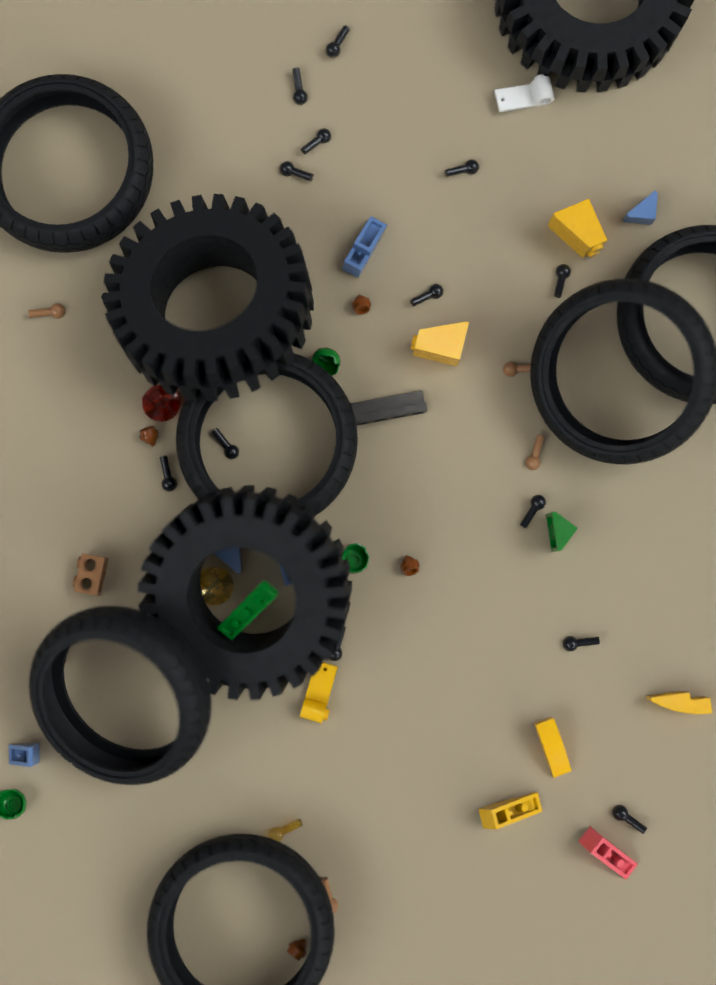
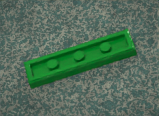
[217,579,279,641]

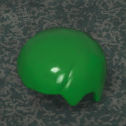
[312,347,341,376]
[341,543,370,574]
[0,789,27,820]

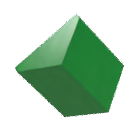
[546,512,578,552]

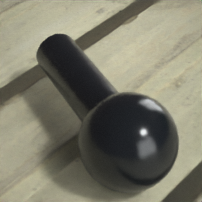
[326,25,350,58]
[292,68,308,105]
[301,128,331,155]
[445,159,479,177]
[280,161,313,181]
[554,264,571,298]
[410,284,443,306]
[211,428,239,459]
[160,455,177,492]
[520,495,546,528]
[329,626,346,661]
[563,636,600,652]
[613,805,647,834]

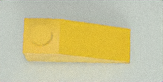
[478,792,542,830]

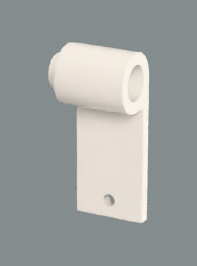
[494,74,555,113]

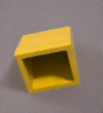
[548,199,607,258]
[411,322,469,367]

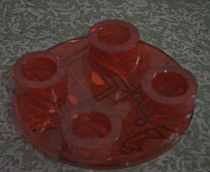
[142,385,180,422]

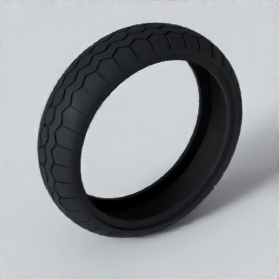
[0,74,154,253]
[617,225,716,404]
[530,278,716,465]
[176,353,358,516]
[29,606,211,785]
[147,834,335,985]

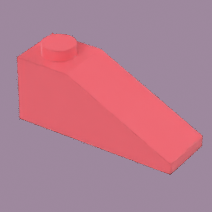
[578,826,638,879]

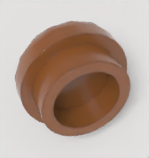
[352,295,371,315]
[139,426,159,446]
[400,555,420,576]
[287,939,306,961]

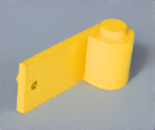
[300,662,338,724]

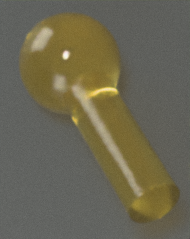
[268,819,303,842]

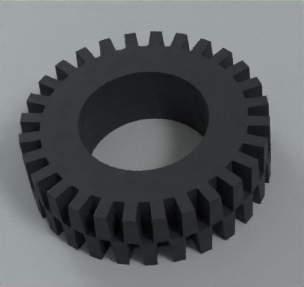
[495,0,694,93]
[102,194,314,401]
[138,485,352,700]

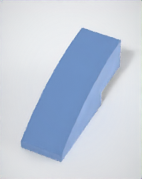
[342,216,387,278]

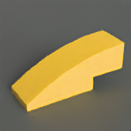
[646,691,712,714]
[533,716,572,778]

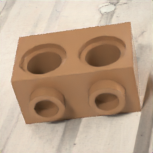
[73,553,109,596]

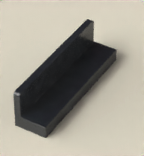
[350,390,427,426]

